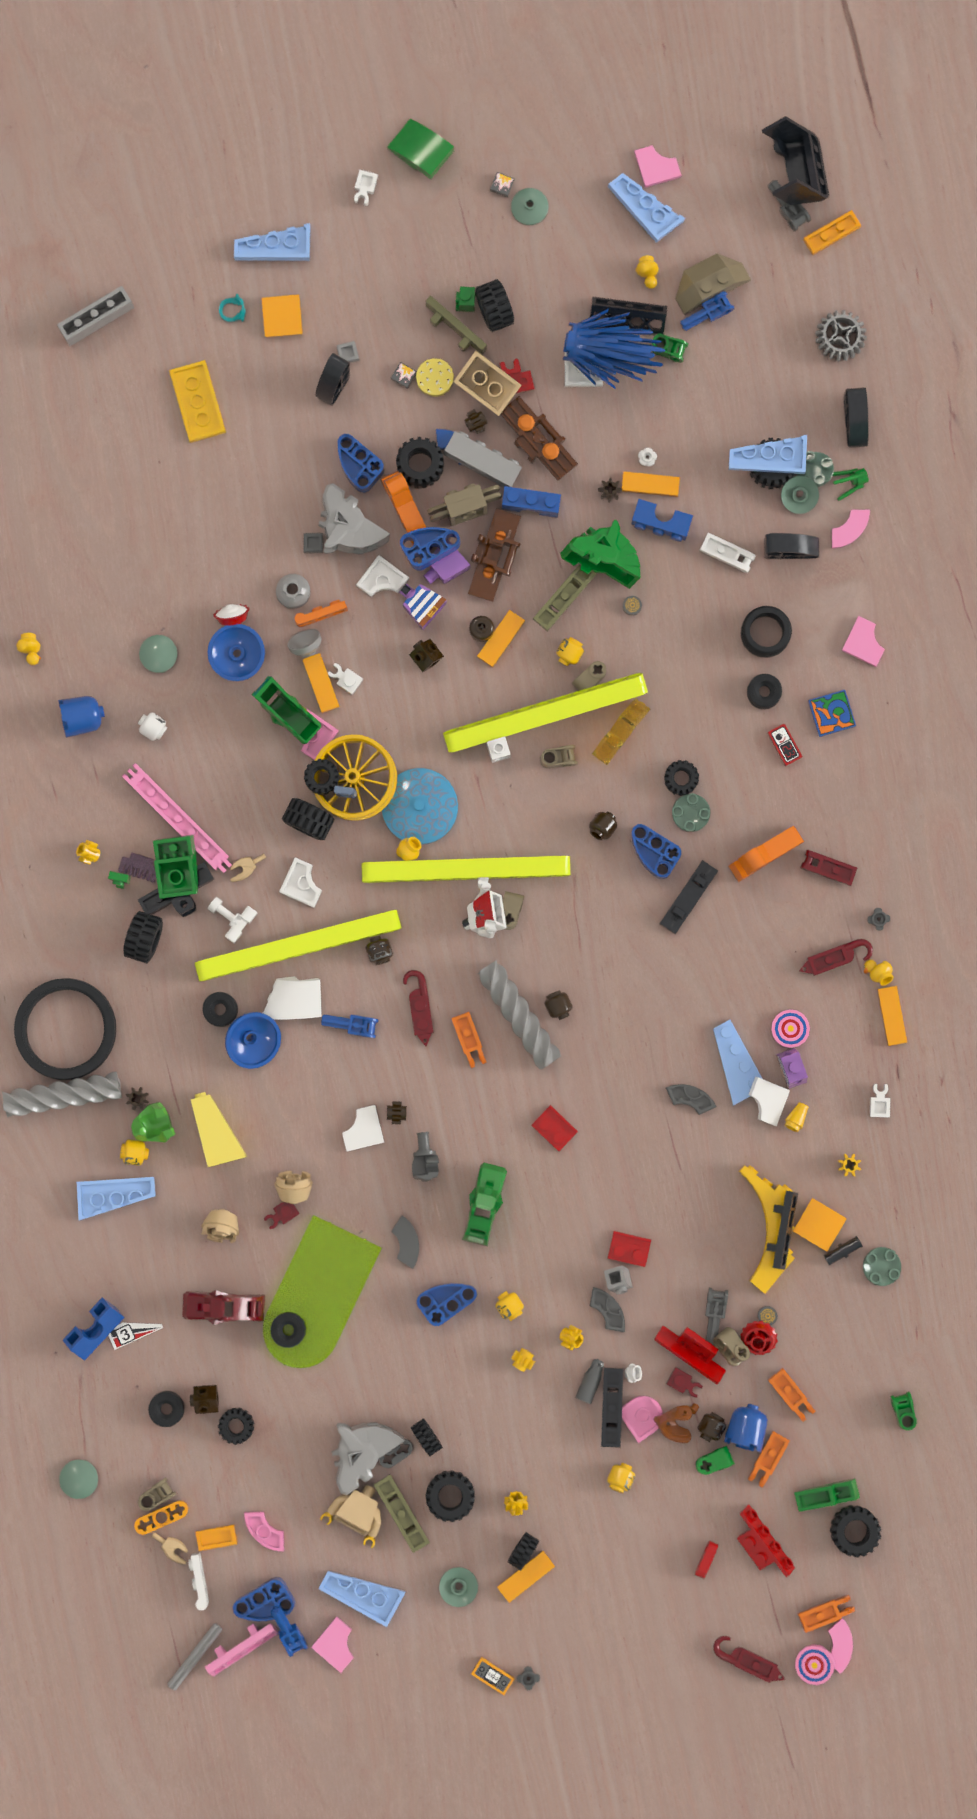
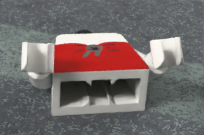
[462,877,507,938]

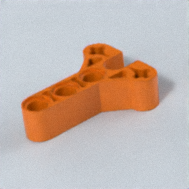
[380,471,426,545]
[728,826,804,882]

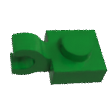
[108,871,131,889]

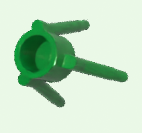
[833,468,869,501]

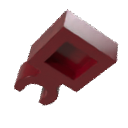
[264,1202,300,1229]
[666,1367,703,1398]

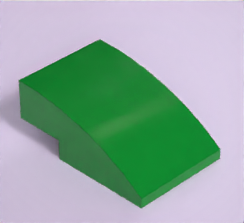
[387,119,454,180]
[153,835,198,899]

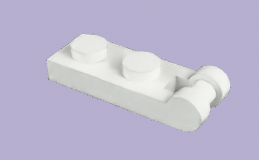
[700,533,756,573]
[188,1552,209,1610]

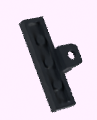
[138,862,215,917]

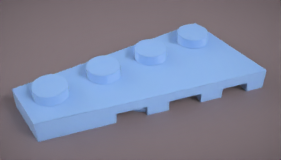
[608,173,685,243]
[234,223,311,261]
[729,435,807,474]
[713,1020,763,1106]
[77,1177,156,1221]
[318,1570,406,1627]

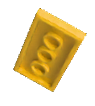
[169,360,226,443]

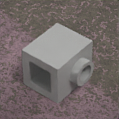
[604,1266,633,1294]

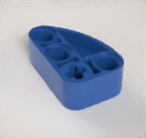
[338,434,384,493]
[400,527,460,571]
[631,824,682,879]
[417,1283,477,1326]
[233,1577,295,1621]

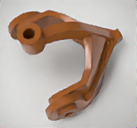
[654,1403,699,1443]

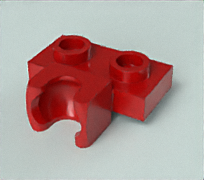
[499,358,535,394]

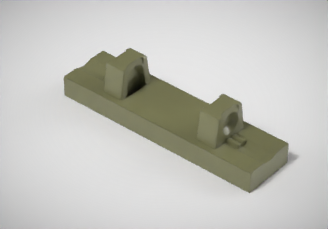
[425,295,487,355]
[533,564,597,632]
[373,1474,430,1553]

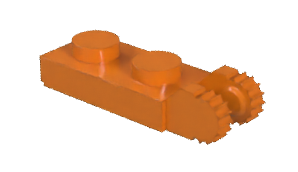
[451,1012,486,1068]
[768,1368,816,1422]
[748,1431,790,1488]
[798,1595,855,1633]

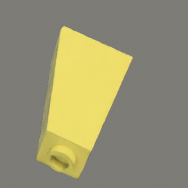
[191,1092,247,1167]

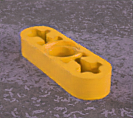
[134,1500,189,1535]

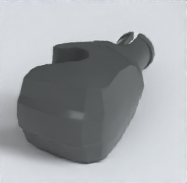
[412,1132,439,1182]

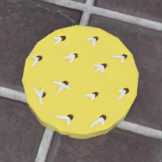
[416,358,454,397]

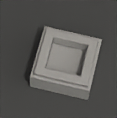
[336,341,360,363]

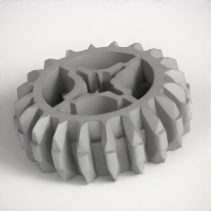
[815,310,867,362]

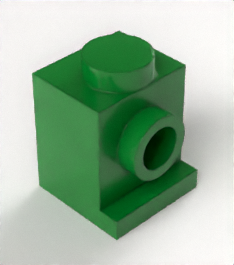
[456,286,475,312]

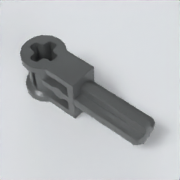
[768,180,811,231]
[705,1288,728,1346]

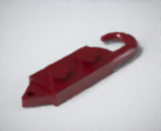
[799,939,873,976]
[403,970,434,1046]
[713,1636,785,1683]

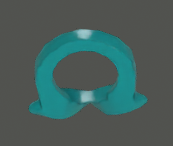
[219,294,246,322]

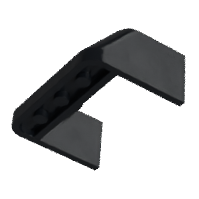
[762,116,829,205]

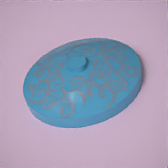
[382,768,458,845]

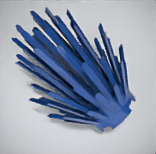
[563,309,665,389]

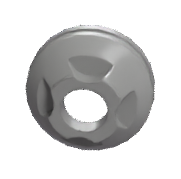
[276,574,311,609]
[287,629,322,657]

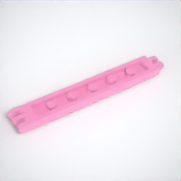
[122,763,232,873]

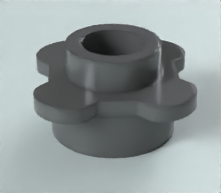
[867,908,890,931]
[517,1666,540,1690]

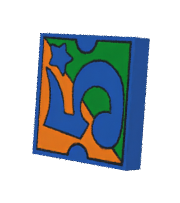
[808,690,856,737]

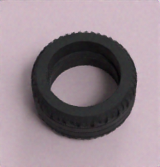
[741,606,792,658]

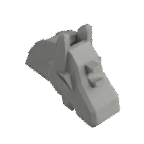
[318,483,390,554]
[332,1422,405,1495]

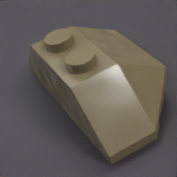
[676,253,751,315]

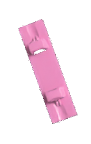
[205,1623,278,1676]

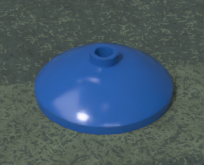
[208,624,265,681]
[225,1012,281,1069]

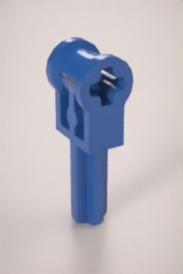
[680,291,735,331]
[321,1014,379,1038]
[271,1607,308,1657]

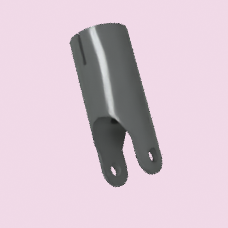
[575,1359,604,1404]

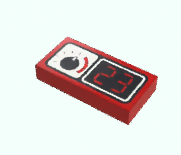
[767,723,803,766]

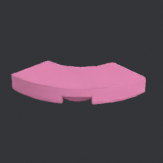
[831,510,870,549]
[244,1512,284,1552]
[828,1617,853,1674]

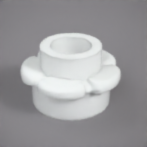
[638,448,657,466]
[625,1364,642,1383]

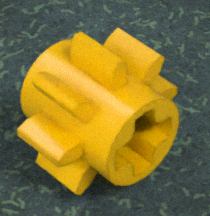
[76,840,100,865]
[838,1154,861,1177]
[559,1325,583,1351]
[511,1348,536,1372]
[504,1491,528,1516]

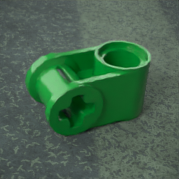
[651,334,689,363]
[890,1391,917,1430]
[695,1446,735,1475]

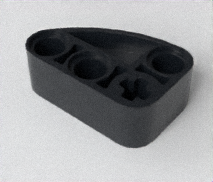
[315,353,350,406]
[843,387,868,448]
[764,533,819,559]

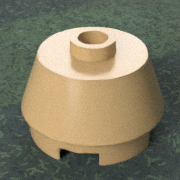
[274,1171,313,1204]
[201,1209,239,1243]

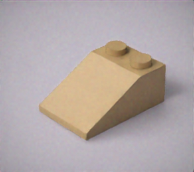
[453,351,521,416]

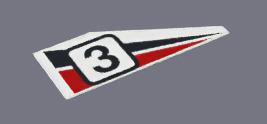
[108,1323,163,1350]

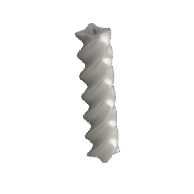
[478,960,561,1070]
[2,1072,122,1118]

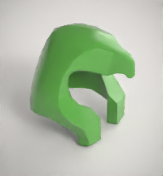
[131,1102,175,1142]

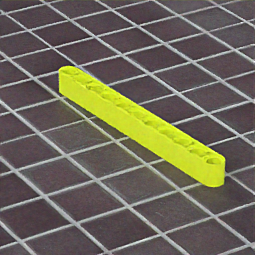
[443,673,648,752]
[361,856,571,883]
[194,910,402,982]

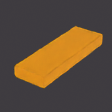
[803,210,862,255]
[622,471,680,497]
[477,610,525,668]
[302,653,340,713]
[877,986,907,1046]
[497,1551,555,1603]

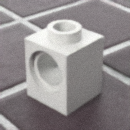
[487,736,511,763]

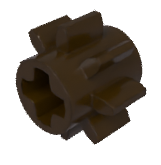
[464,409,488,434]
[598,478,622,503]
[126,1087,149,1110]
[387,1101,407,1125]

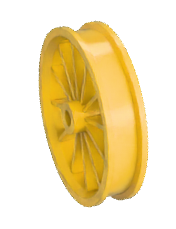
[314,735,397,821]

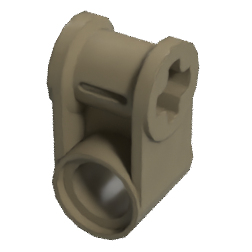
[572,661,606,690]
[540,745,578,768]
[503,891,524,930]
[713,1327,750,1366]
[138,1478,176,1511]

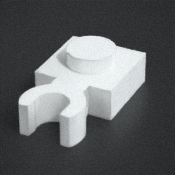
[354,170,378,206]
[328,663,363,695]
[870,1084,890,1118]

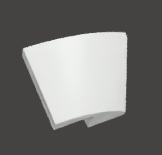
[262,976,322,1020]

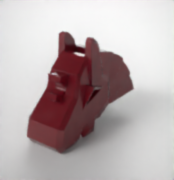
[182,1290,265,1325]

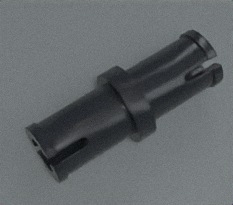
[823,1236,863,1266]

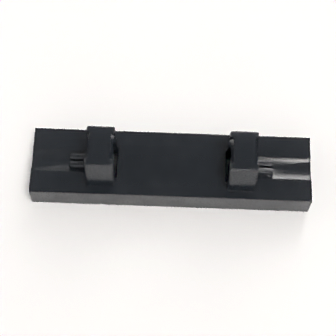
[660,860,718,934]
[766,1191,798,1270]
[601,1368,623,1448]

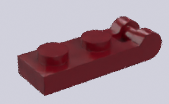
[800,850,858,886]

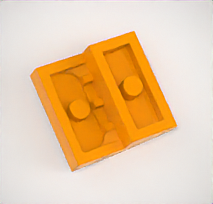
[262,294,303,337]
[793,1198,847,1252]

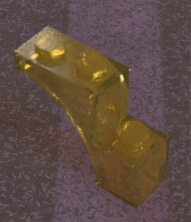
[592,698,650,765]

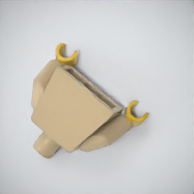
[320,1485,381,1548]

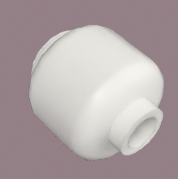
[138,712,167,741]

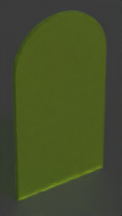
[263,1215,382,1368]

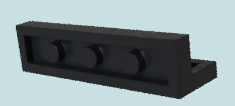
[590,297,667,334]

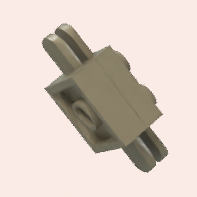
[427,484,503,526]

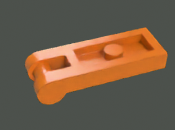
[295,600,348,627]

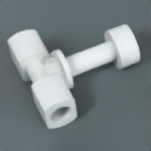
[208,897,258,944]

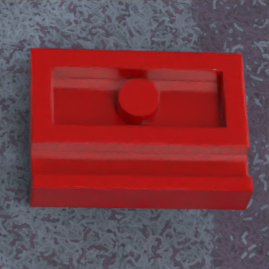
[531,1105,578,1151]
[608,1231,651,1267]

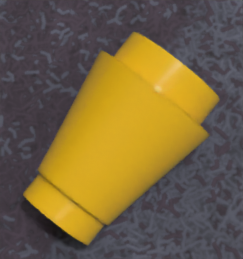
[785,1102,809,1132]

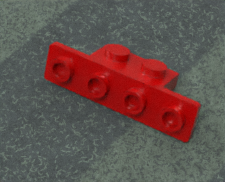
[654,1326,726,1384]
[737,1505,795,1577]

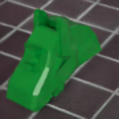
[560,520,641,589]
[251,676,321,744]
[462,1163,507,1247]

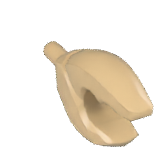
[230,854,266,882]
[152,1533,188,1565]

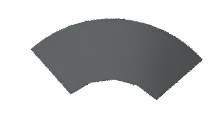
[666,1084,716,1115]
[391,1215,419,1269]
[590,1287,625,1332]

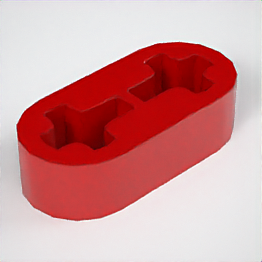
[695,1540,718,1579]

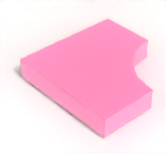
[634,145,681,188]
[842,616,885,667]
[301,709,339,760]
[311,1617,354,1673]

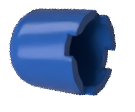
[58,696,105,738]
[724,1404,768,1453]

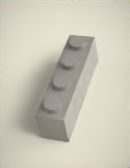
[57,286,134,346]
[443,431,522,487]

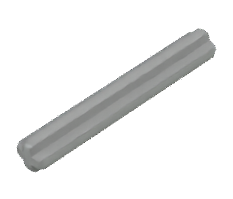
[168,1623,222,1691]

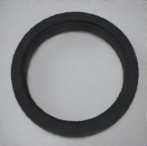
[14,978,116,1080]

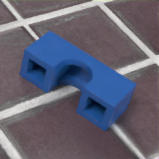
[502,486,561,518]
[631,499,693,542]
[62,1297,125,1361]

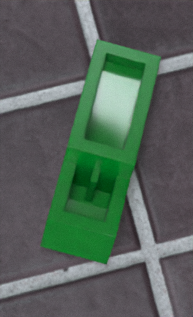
[794,1478,860,1512]

